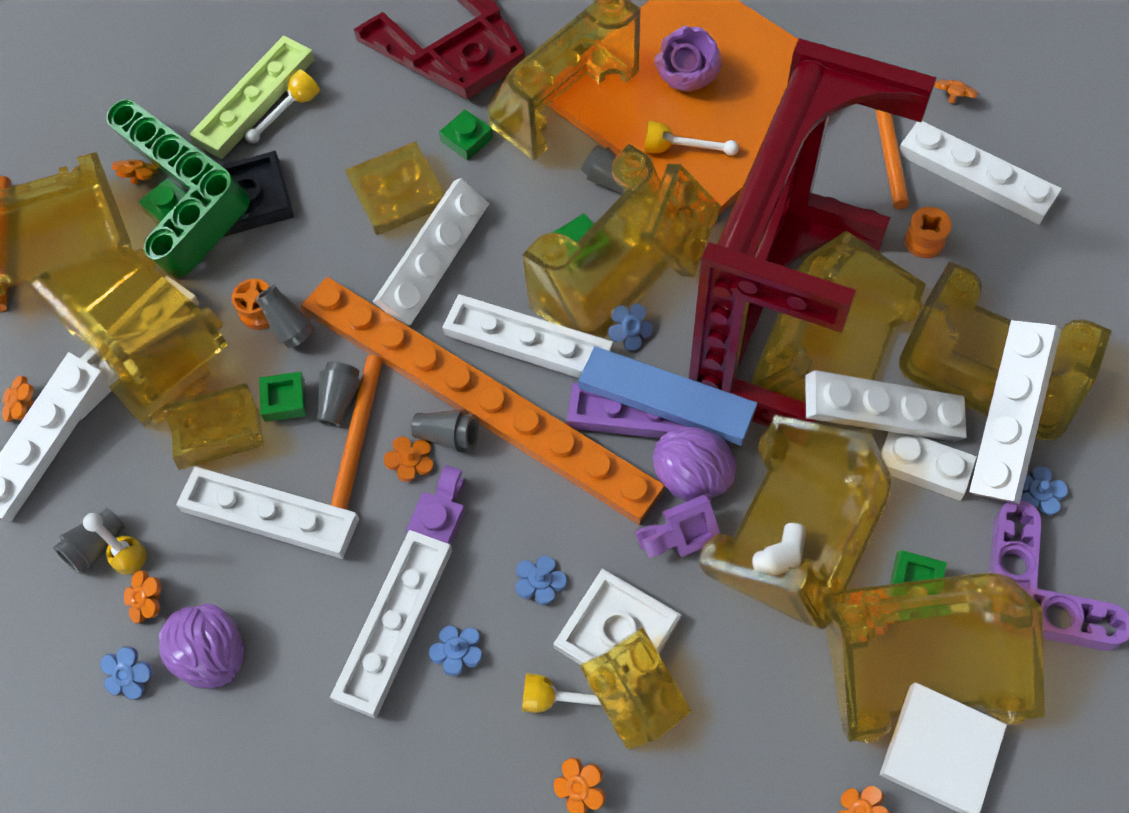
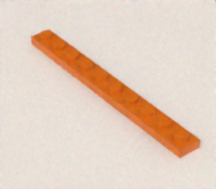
[301,277,665,526]

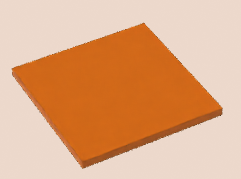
[540,0,798,224]

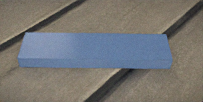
[578,346,757,446]

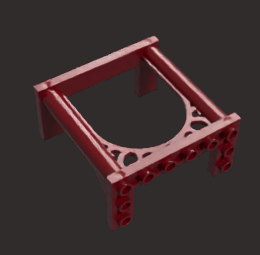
[689,38,937,441]

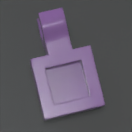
[406,465,466,545]
[635,495,722,558]

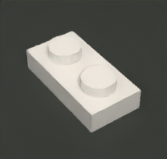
[875,431,977,501]

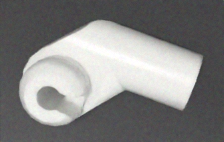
[752,523,807,576]

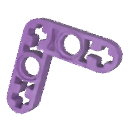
[987,500,1129,650]

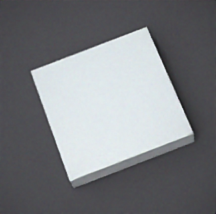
[553,568,681,696]
[879,682,1007,813]

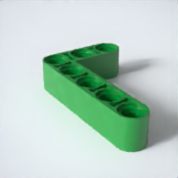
[106,99,250,278]

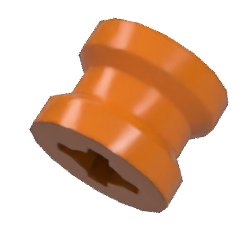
[904,207,952,258]
[231,278,270,330]

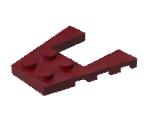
[353,0,527,99]

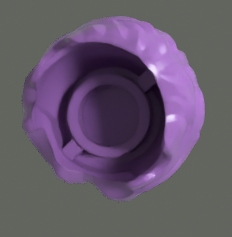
[654,26,722,91]
[652,427,737,502]
[159,603,244,689]

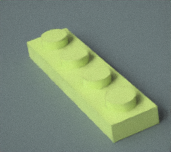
[189,35,315,159]

